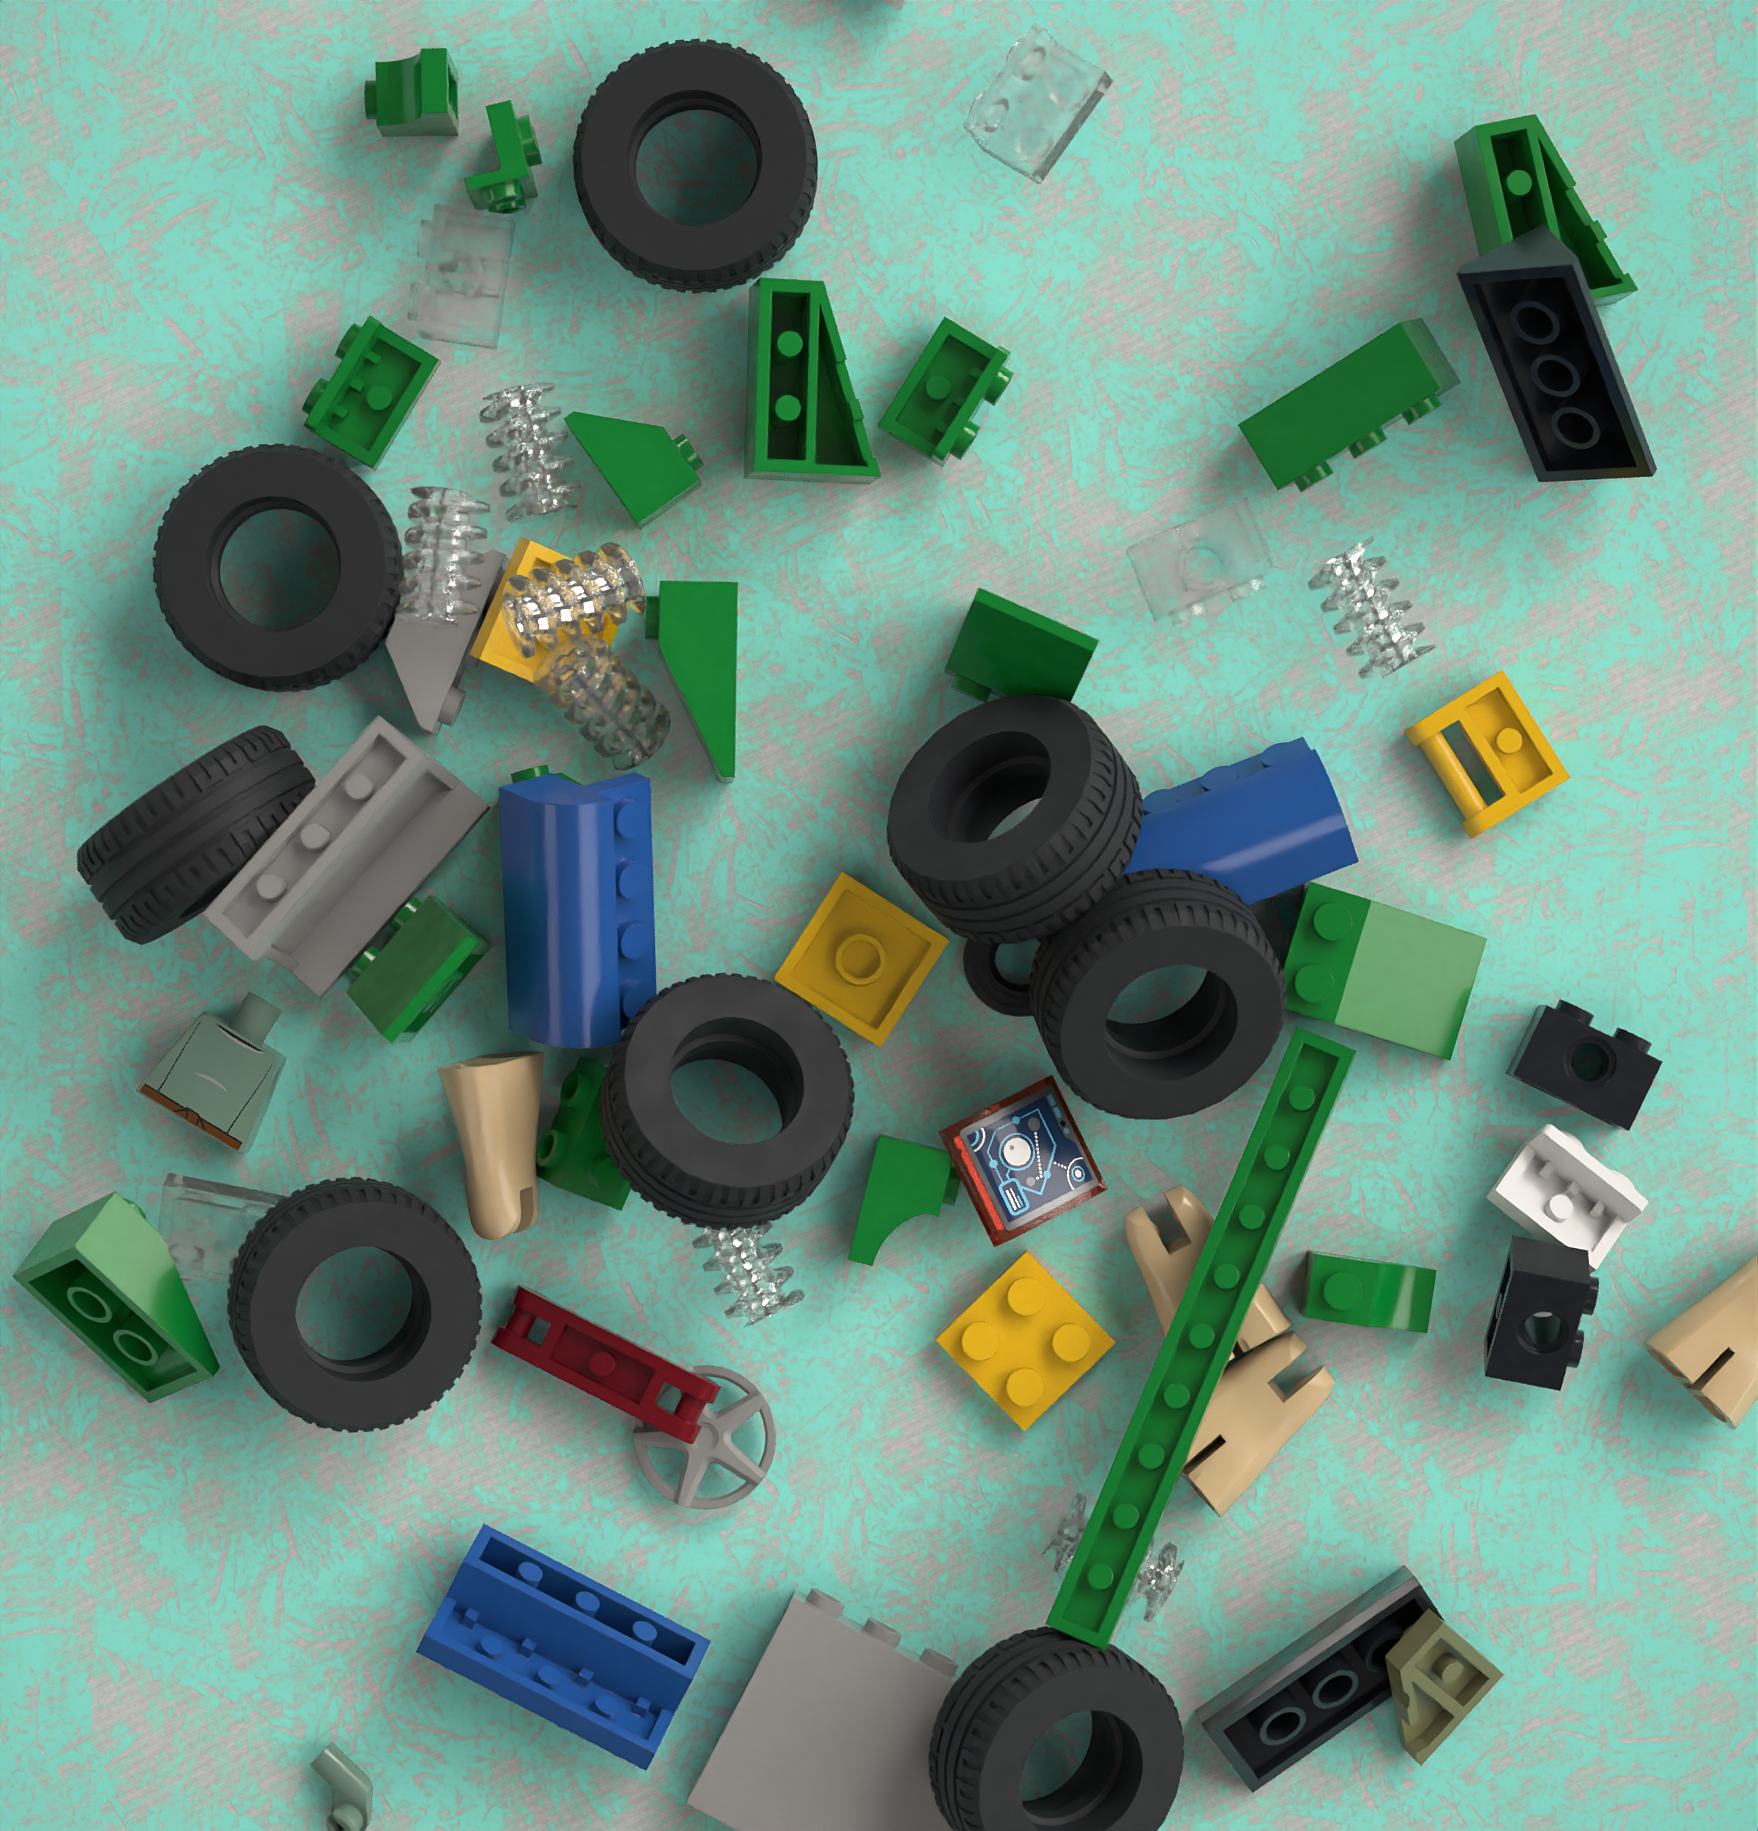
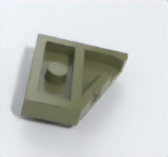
[1385,1608,1504,1766]

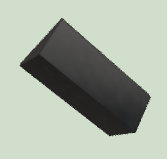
[1457,224,1657,482]
[1196,1565,1446,1793]

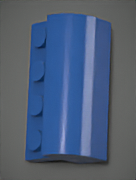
[1122,737,1359,905]
[499,772,657,1048]
[416,1524,711,1771]

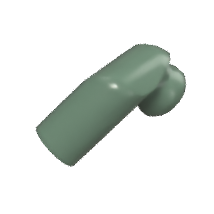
[310,1742,373,1831]

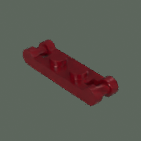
[490,1284,721,1444]

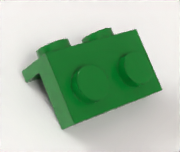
[464,100,543,217]
[302,316,441,471]
[878,317,1014,468]
[536,1057,631,1211]

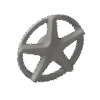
[632,1365,776,1510]

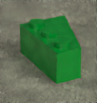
[1454,114,1638,307]
[744,278,882,485]
[1238,318,1461,493]

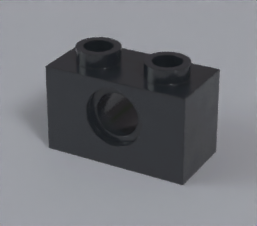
[1505,999,1663,1131]
[1484,1236,1599,1391]

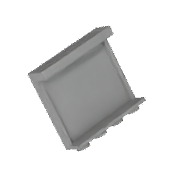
[202,716,491,999]
[686,1588,960,1831]

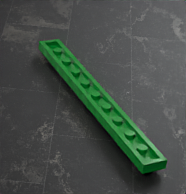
[1045,1027,1357,1650]

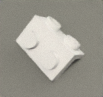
[1486,1124,1648,1274]

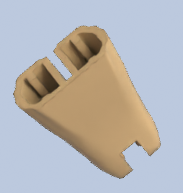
[437,1051,544,1240]
[1124,1184,1293,1361]
[1643,1253,1758,1430]
[1181,1331,1336,1518]

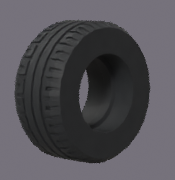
[572,38,818,294]
[153,444,405,693]
[886,695,1143,943]
[77,725,316,945]
[1028,868,1287,1120]
[598,973,855,1231]
[227,1177,482,1433]
[928,1626,1184,1831]

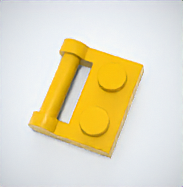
[1403,670,1571,839]

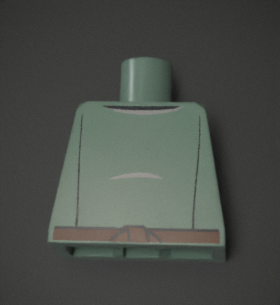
[136,992,287,1154]

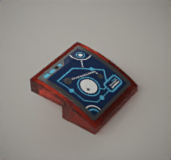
[938,1075,1108,1247]

